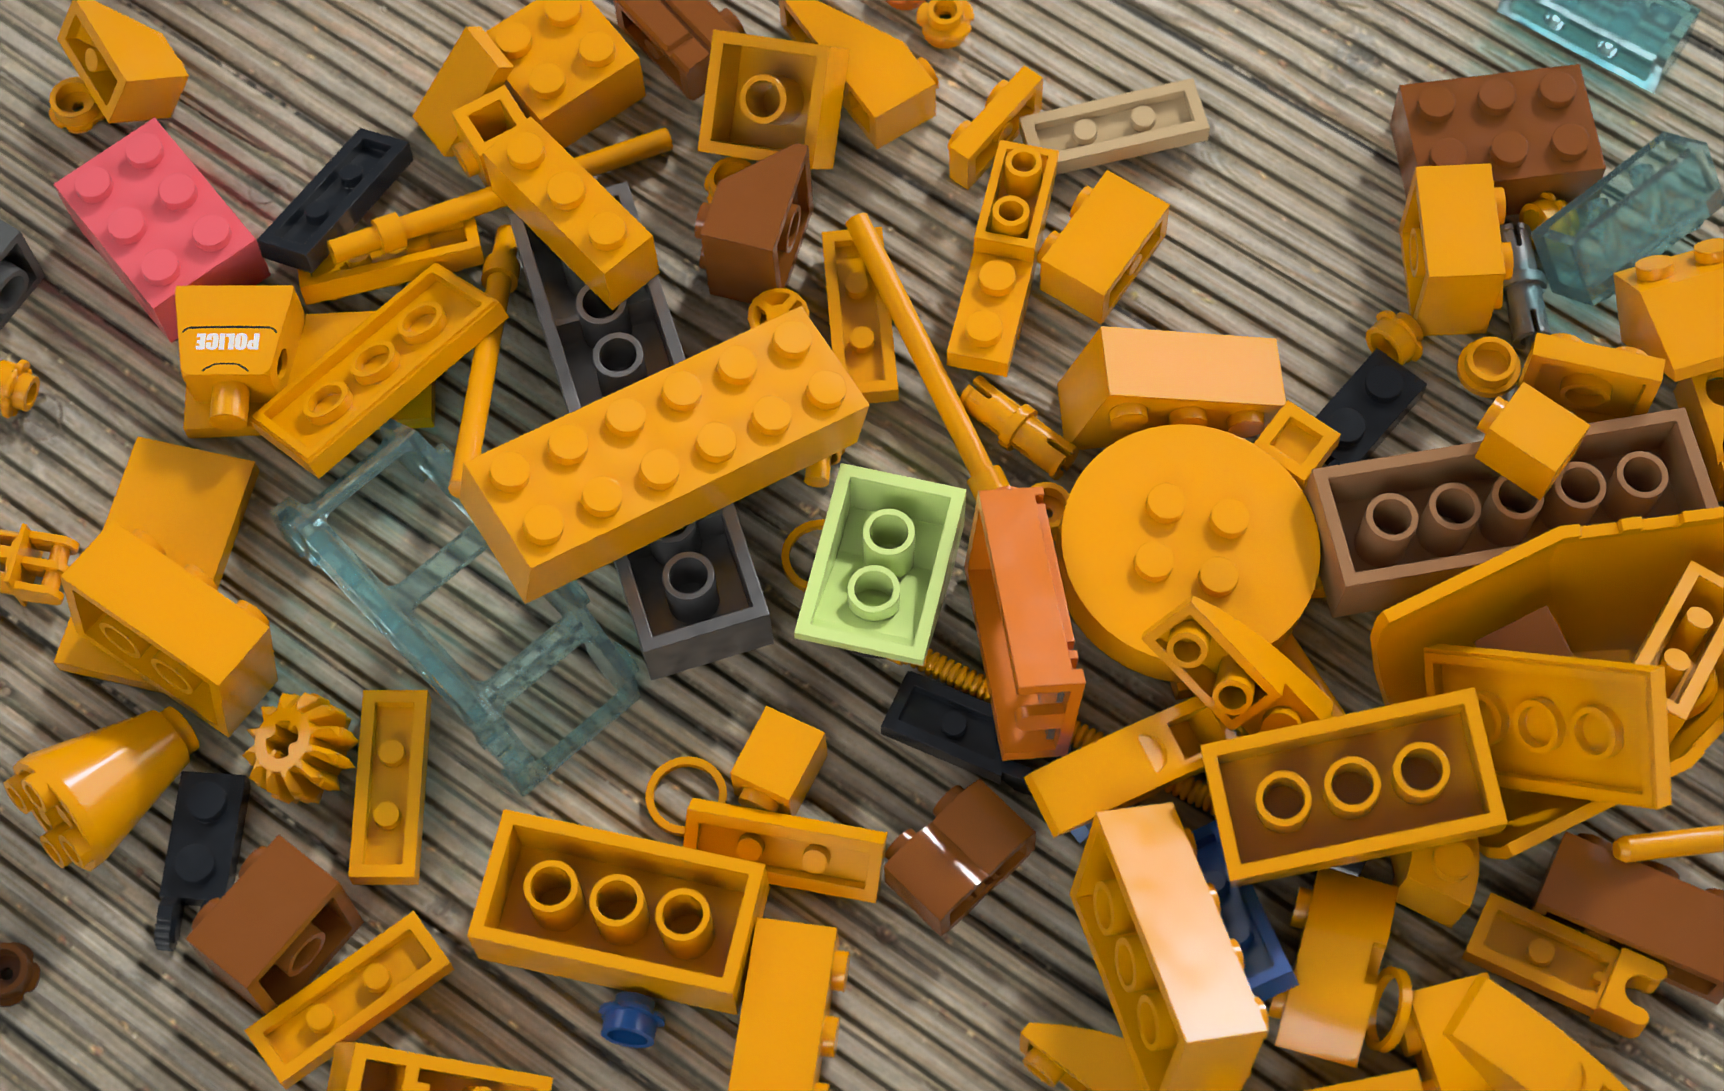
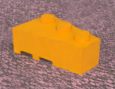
[1057,326,1286,450]

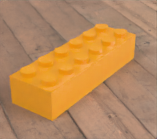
[459,306,870,604]

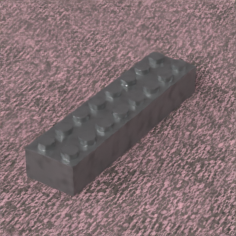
[508,181,774,681]

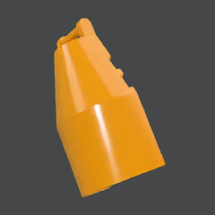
[1370,506,1724,860]

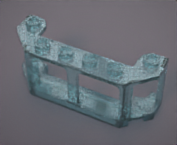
[269,418,641,797]

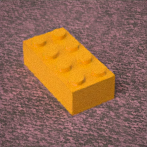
[1200,687,1508,888]
[1069,802,1269,1091]
[467,809,770,1015]

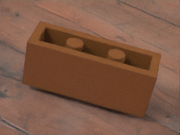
[1530,831,1724,1005]

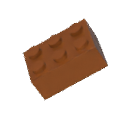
[1390,64,1606,216]

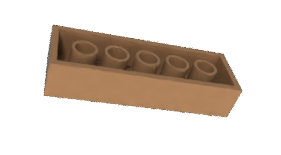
[1303,407,1719,618]

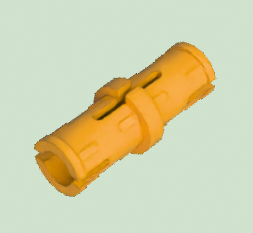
[960,375,1079,480]

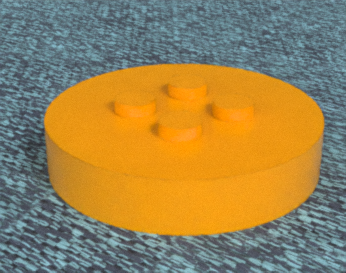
[1055,424,1321,682]

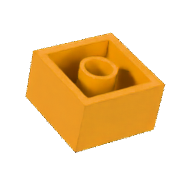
[485,0,646,149]
[697,29,850,169]
[1399,163,1514,336]

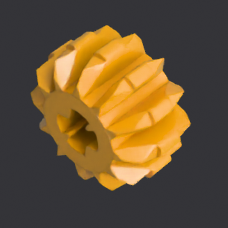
[242,692,359,804]

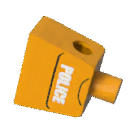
[175,285,306,431]

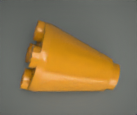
[3,706,199,872]

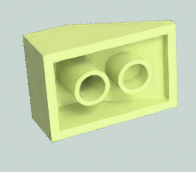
[794,463,967,666]

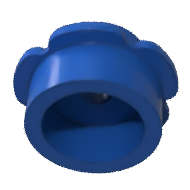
[599,992,665,1048]

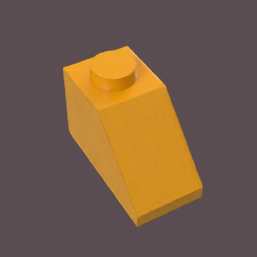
[57,0,189,124]

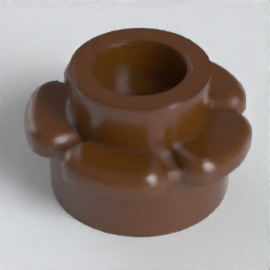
[0,942,41,1007]

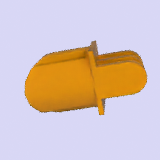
[0,523,80,607]

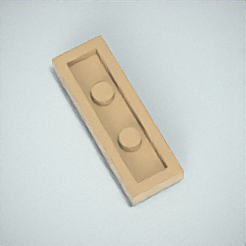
[1019,78,1210,175]

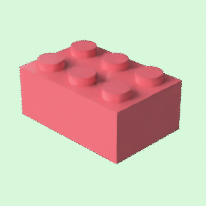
[53,117,271,343]

